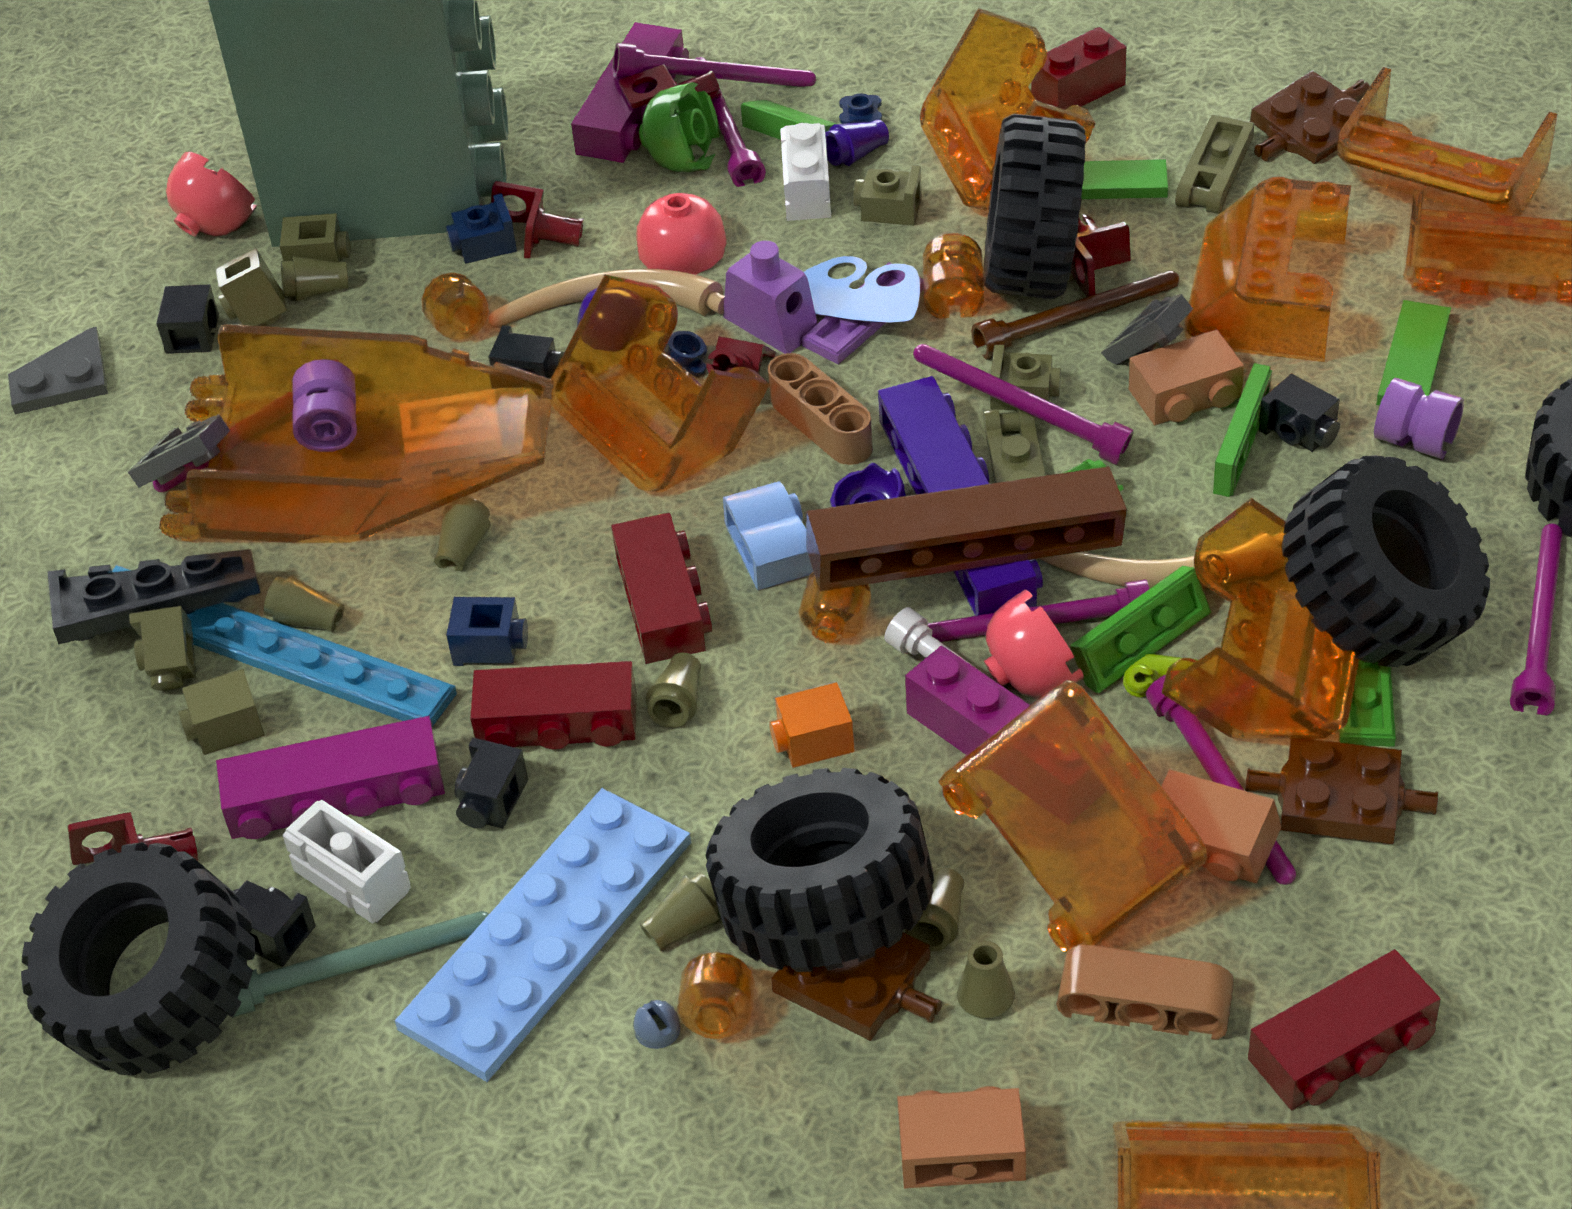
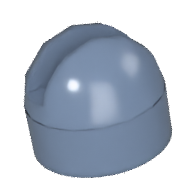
[633,1000,680,1049]

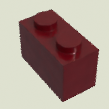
[1031,26,1127,118]

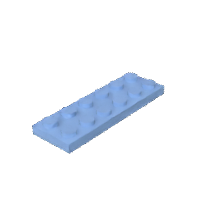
[394,788,691,1082]

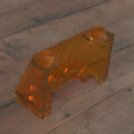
[938,680,1207,952]

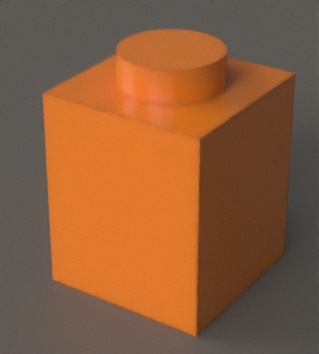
[769,682,855,768]

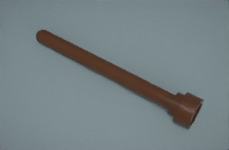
[971,270,1180,360]

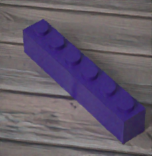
[878,376,1043,616]

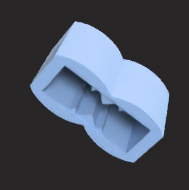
[723,481,814,590]

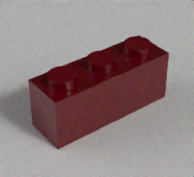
[611,512,713,664]
[470,661,637,750]
[1248,949,1441,1111]

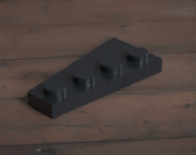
[47,549,261,645]

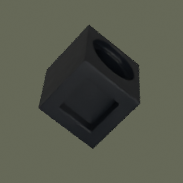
[156,284,219,354]

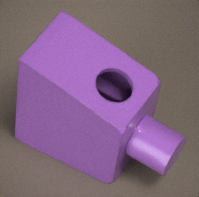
[723,241,818,354]

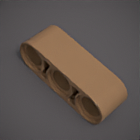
[768,353,873,465]
[1056,945,1234,1040]

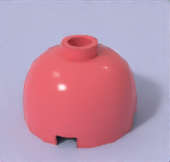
[166,152,257,237]
[636,193,727,275]
[984,589,1084,698]

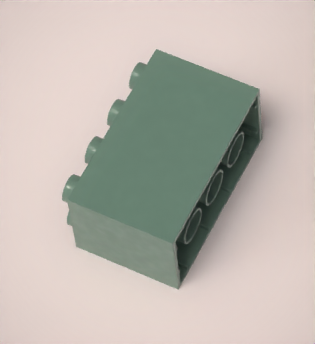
[208,0,509,247]

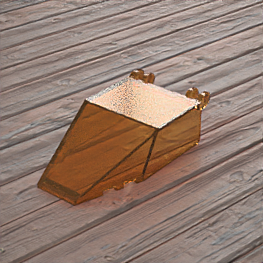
[159,324,554,543]

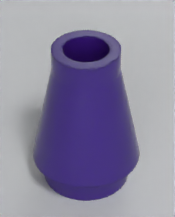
[825,120,889,166]

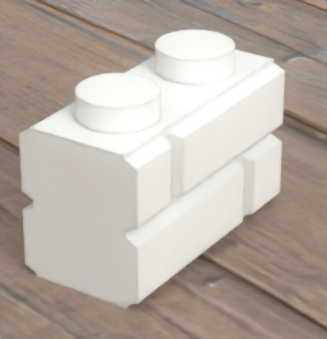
[780,123,831,221]
[283,800,411,924]

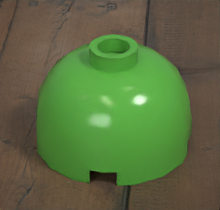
[639,82,720,172]

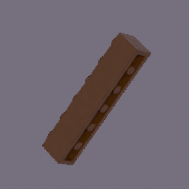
[806,466,1127,592]

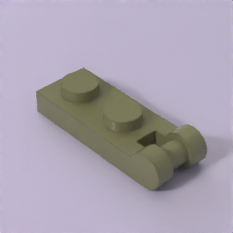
[1175,115,1255,214]
[983,408,1046,483]

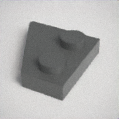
[1101,294,1193,365]
[8,327,108,414]
[128,415,231,488]

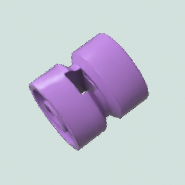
[293,360,357,452]
[1374,377,1464,459]

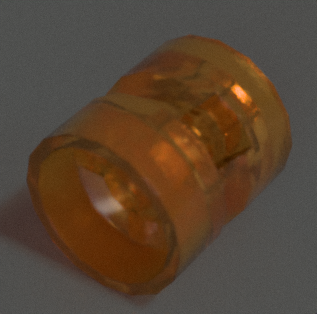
[923,233,984,319]

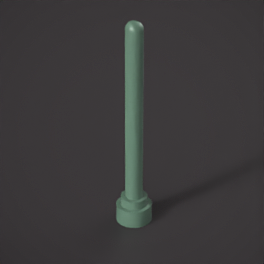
[234,911,489,1017]

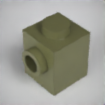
[216,248,287,331]
[178,669,265,755]

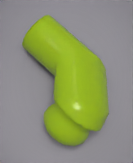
[1123,654,1198,697]

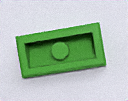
[741,100,836,140]

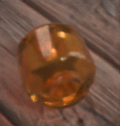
[422,272,489,340]
[799,572,871,643]
[677,952,755,1039]

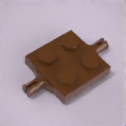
[1250,70,1377,164]
[1245,737,1439,844]
[771,932,942,1041]

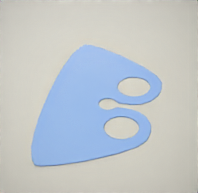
[804,256,920,323]

